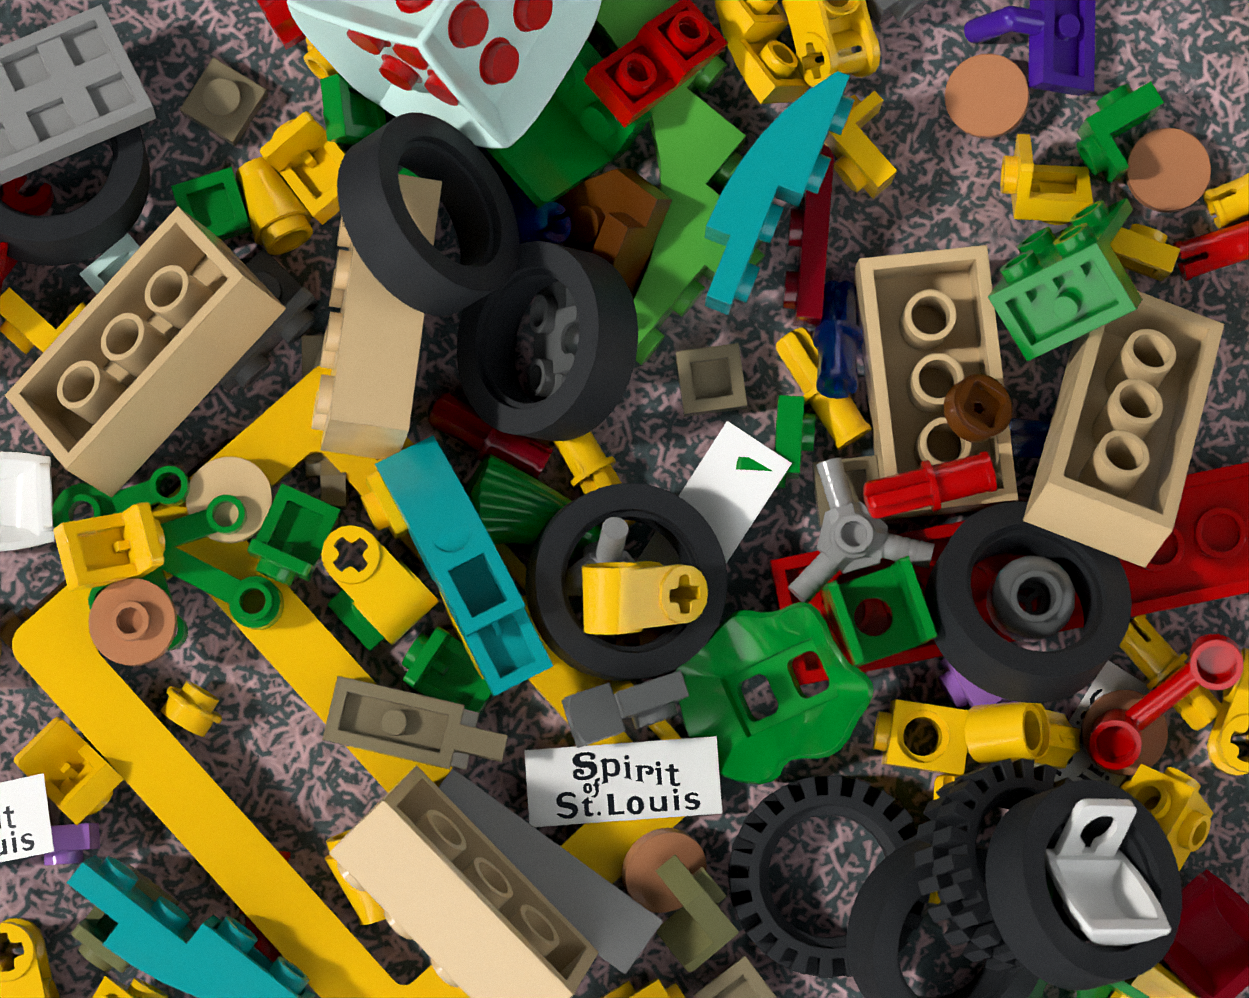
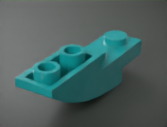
[704,71,855,315]
[375,435,553,697]
[67,855,315,998]

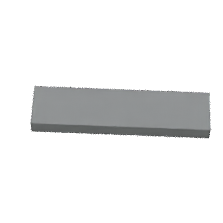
[438,768,663,974]

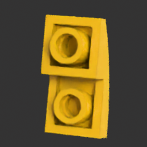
[714,0,810,104]

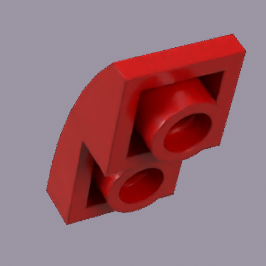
[583,0,728,128]

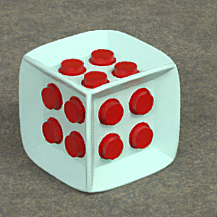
[287,0,602,149]

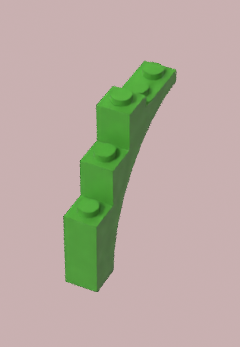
[592,0,765,366]

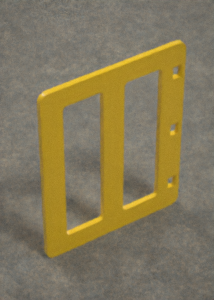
[12,366,685,998]

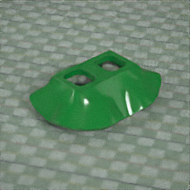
[676,602,874,785]

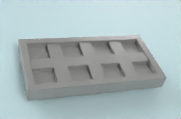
[0,4,156,185]

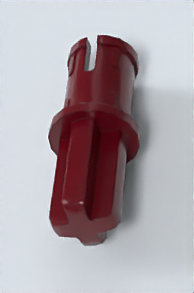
[428,393,554,479]

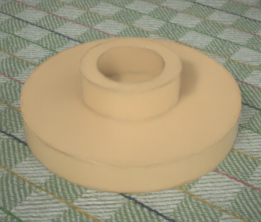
[186,457,274,543]

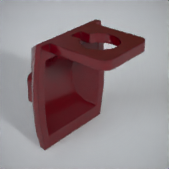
[1163,869,1249,998]

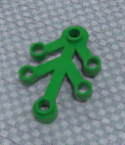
[52,466,284,651]

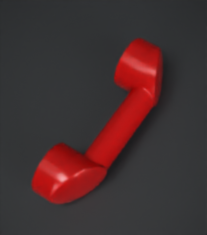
[1089,634,1244,770]

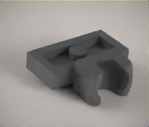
[527,282,579,403]
[561,671,689,748]

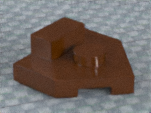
[554,168,672,297]

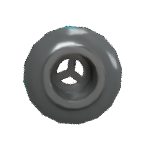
[986,556,1075,642]

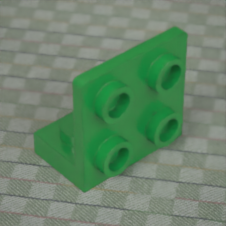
[485,40,653,208]
[988,198,1143,362]

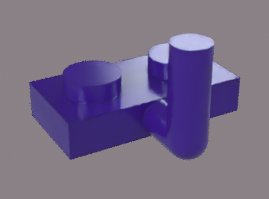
[964,0,1096,96]

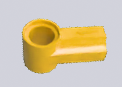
[964,702,1080,769]

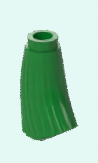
[465,454,602,559]

